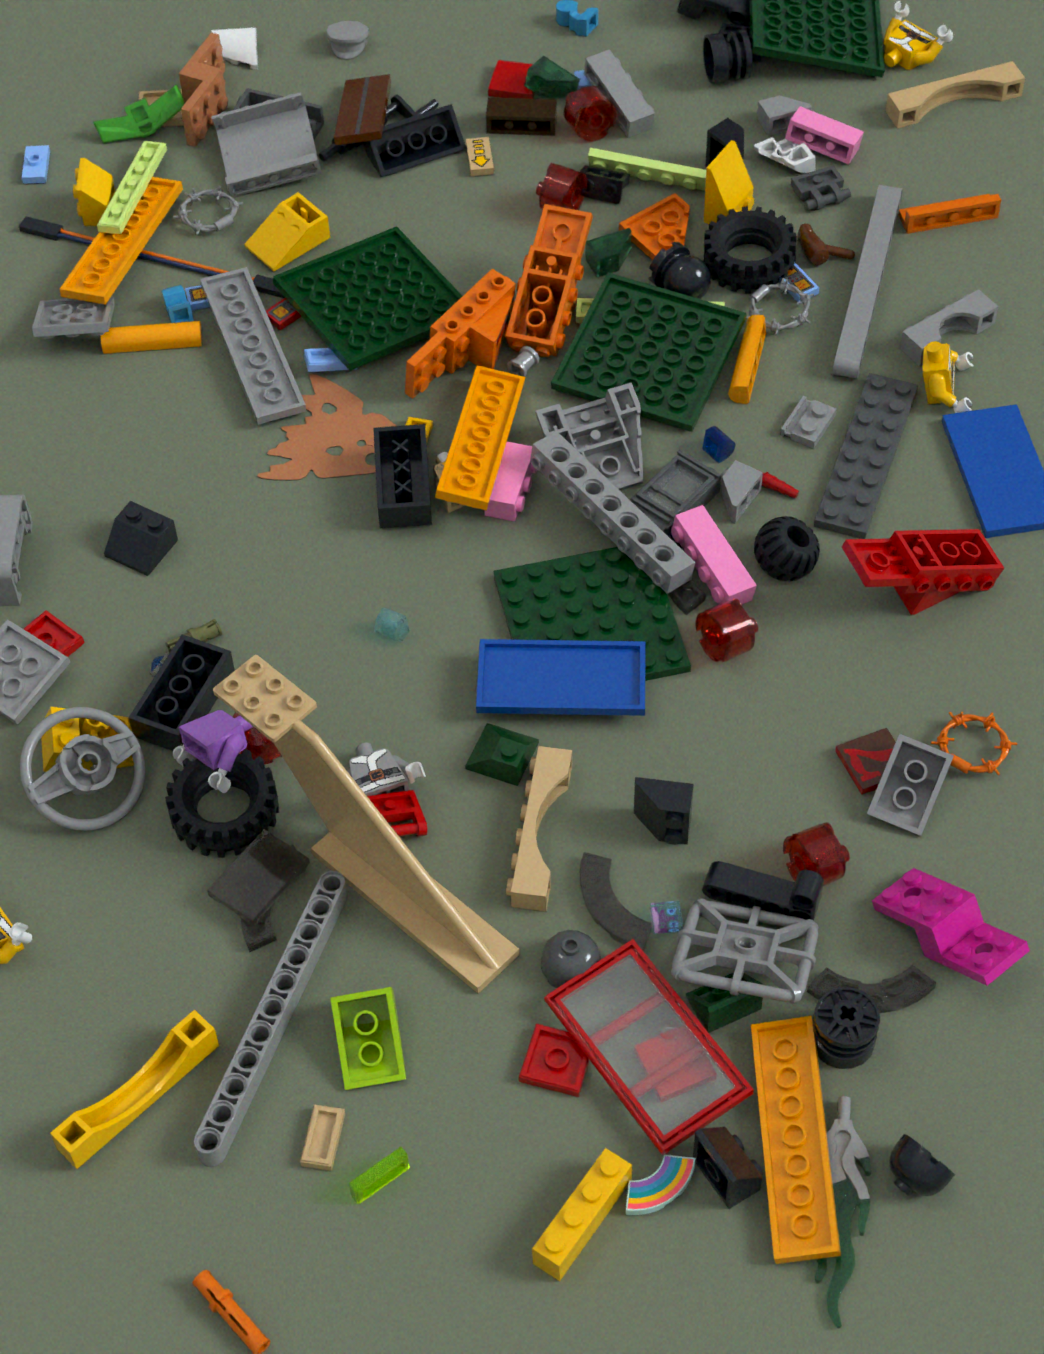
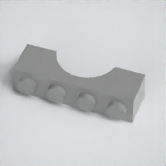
[900,289,999,367]

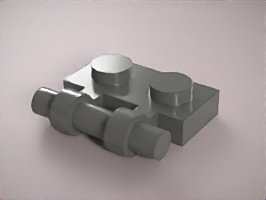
[791,165,851,210]

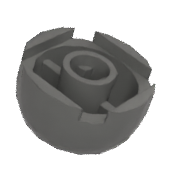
[541,930,601,988]

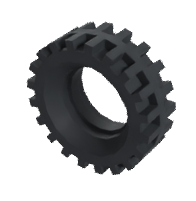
[704,206,797,294]
[165,749,279,858]

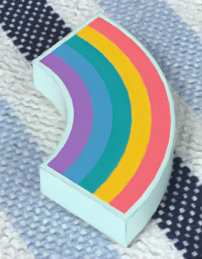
[626,1155,696,1215]

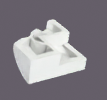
[211,27,258,70]
[754,137,816,173]

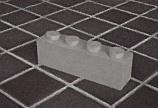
[584,49,655,138]

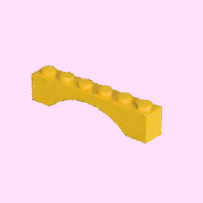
[50,1010,219,1169]

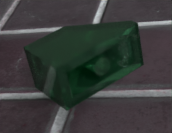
[524,56,580,98]
[585,228,632,277]

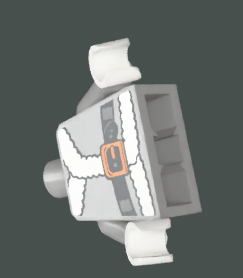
[347,743,426,796]

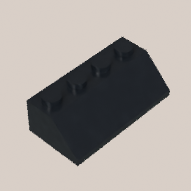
[363,104,467,177]

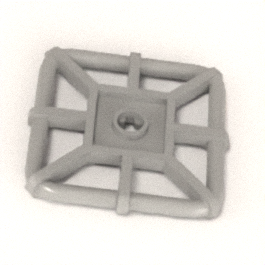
[671,898,818,1004]

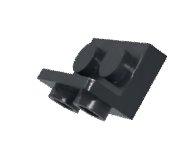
[575,165,630,204]

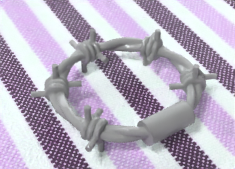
[173,186,243,236]
[746,278,814,335]

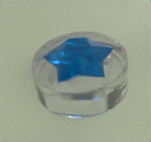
[150,653,169,677]

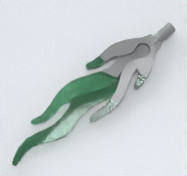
[815,1096,871,1329]

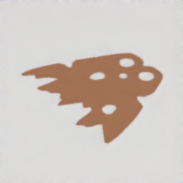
[257,373,396,480]

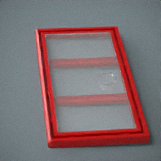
[544,939,754,1155]

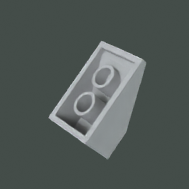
[867,734,954,836]

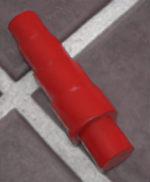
[762,472,799,498]

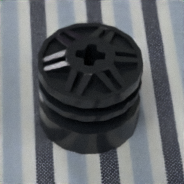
[703,29,752,83]
[813,987,880,1069]

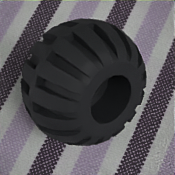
[754,516,820,581]

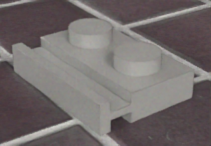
[780,396,837,449]

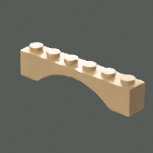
[886,61,1025,129]
[506,746,572,912]

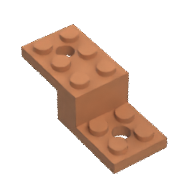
[179,32,228,147]

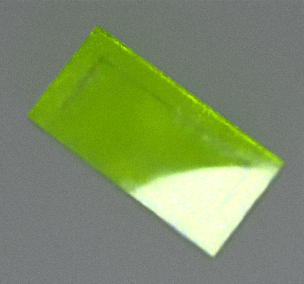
[349,1146,409,1204]

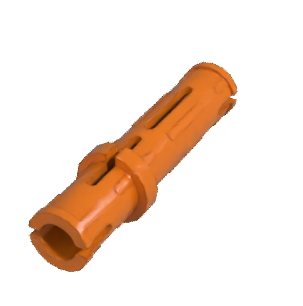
[192,1270,271,1354]

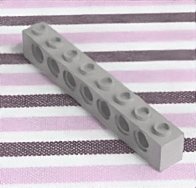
[530,431,695,594]

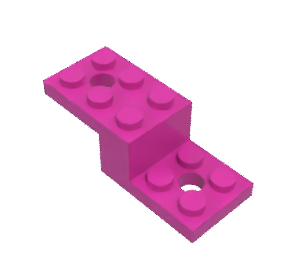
[872,868,1030,986]

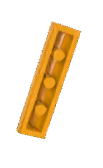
[728,315,766,404]
[100,321,202,354]

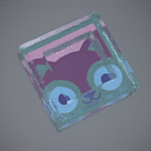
[650,901,683,934]

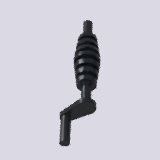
[319,95,439,162]

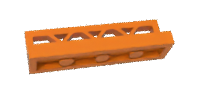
[898,194,1001,234]

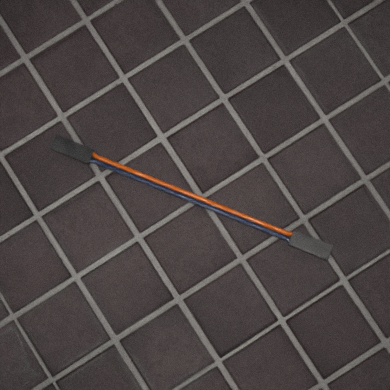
[19,216,285,298]

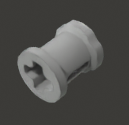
[507,346,540,377]

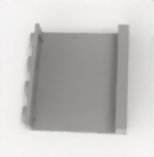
[211,92,322,197]

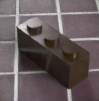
[486,97,557,136]

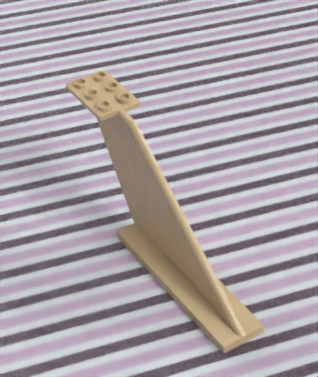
[213,655,520,994]

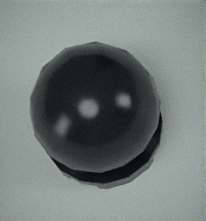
[648,242,711,299]

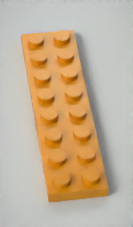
[59,177,183,305]
[435,365,525,511]
[751,1016,841,1264]

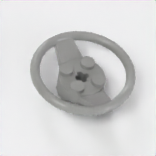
[20,707,146,831]

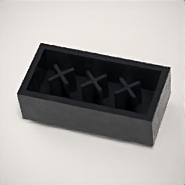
[373,424,432,528]

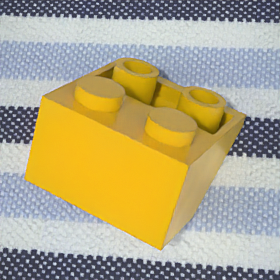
[73,158,116,226]

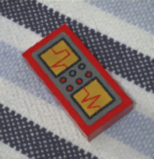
[266,298,301,331]

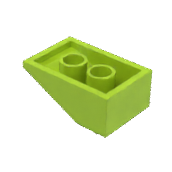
[330,987,406,1090]

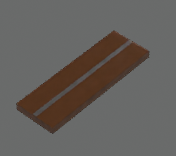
[334,74,391,145]

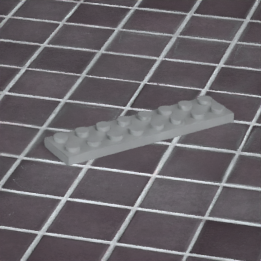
[200,267,306,425]

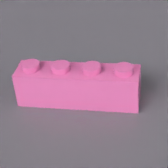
[671,505,757,611]

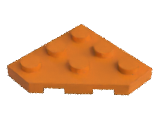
[619,193,690,260]

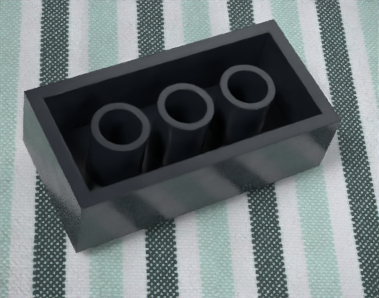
[128,634,235,751]

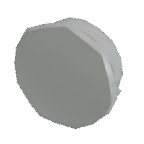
[327,21,369,60]

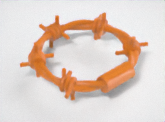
[931,712,1017,775]

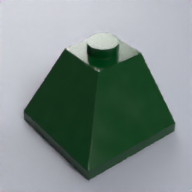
[465,723,539,786]

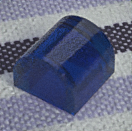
[702,426,735,463]

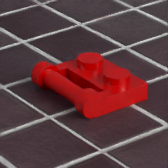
[367,790,428,837]

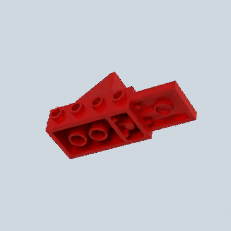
[842,529,1004,615]

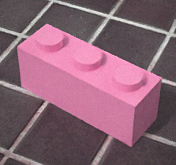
[785,106,864,164]
[484,442,537,522]

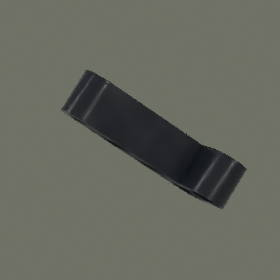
[702,861,824,921]

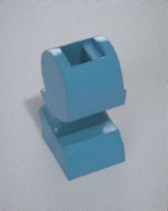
[556,0,598,37]
[161,285,194,323]

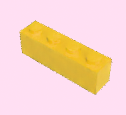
[532,1148,632,1281]

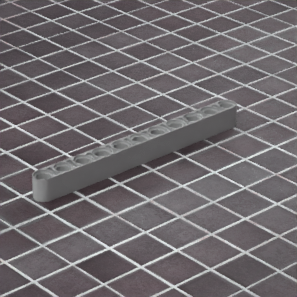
[833,184,903,379]
[194,871,347,1167]

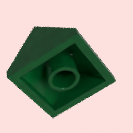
[686,972,763,1033]

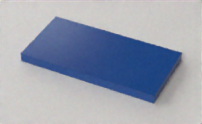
[941,404,1044,538]
[476,639,645,716]

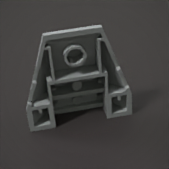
[535,382,643,490]

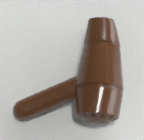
[797,223,855,266]

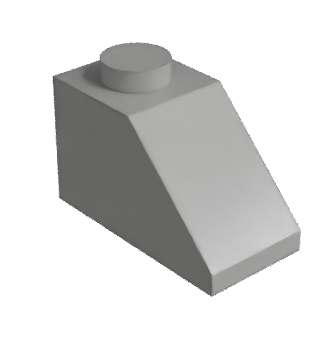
[757,95,812,136]
[720,460,763,523]

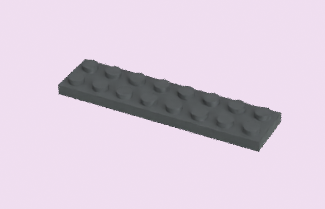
[814,373,918,539]

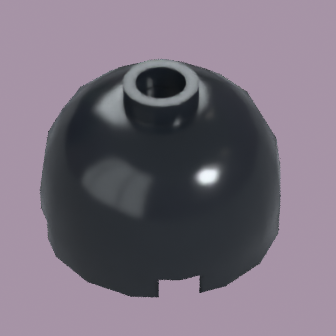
[889,1134,955,1196]

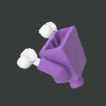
[173,710,253,793]

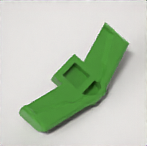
[93,84,185,143]

